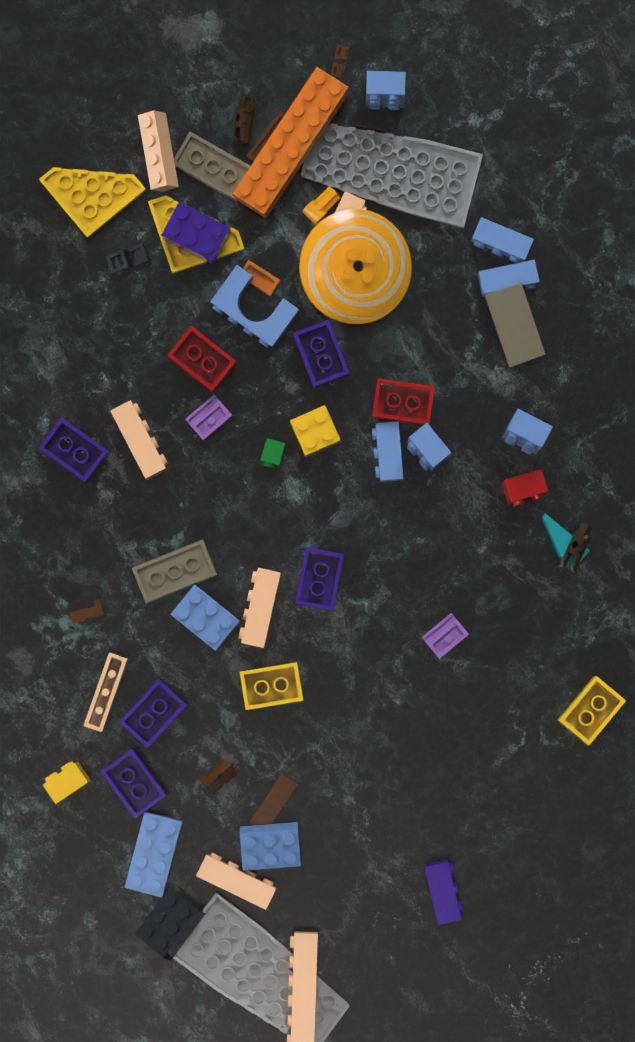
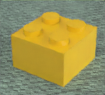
[290,405,341,457]
[43,761,91,804]

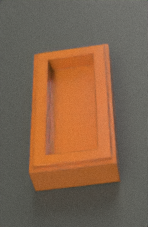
[243,260,281,297]

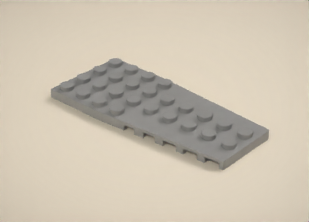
[301,123,483,229]
[173,892,349,1042]

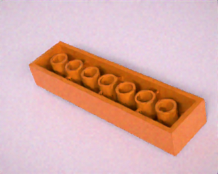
[232,67,350,218]

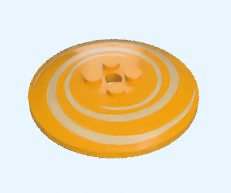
[299,209,412,324]

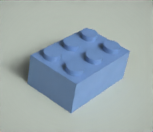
[365,71,406,110]
[407,423,451,472]
[170,584,240,651]
[240,822,301,871]

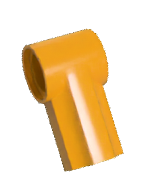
[302,187,341,225]

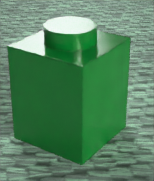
[261,438,286,469]

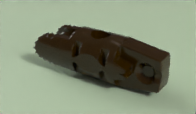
[234,95,254,145]
[559,522,592,572]

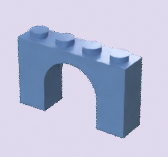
[210,265,300,348]

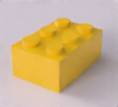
[240,662,303,710]
[558,676,626,745]

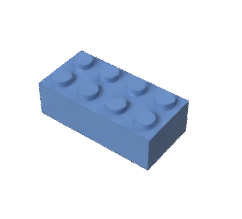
[502,409,553,455]
[124,811,183,898]

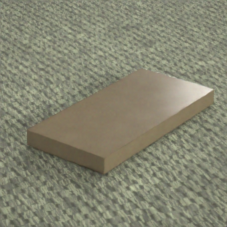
[174,132,250,202]
[484,282,545,367]
[132,539,217,604]

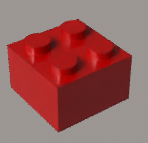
[502,469,548,507]

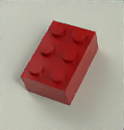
[167,326,237,393]
[372,378,435,426]

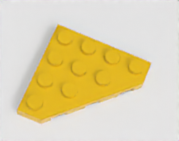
[39,167,146,238]
[148,195,245,274]

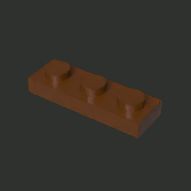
[250,774,298,825]

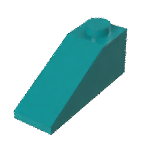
[541,513,590,569]

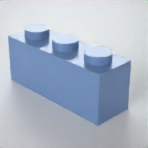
[471,217,534,263]
[477,260,540,297]
[372,421,403,482]

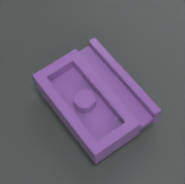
[185,395,232,441]
[421,613,469,659]

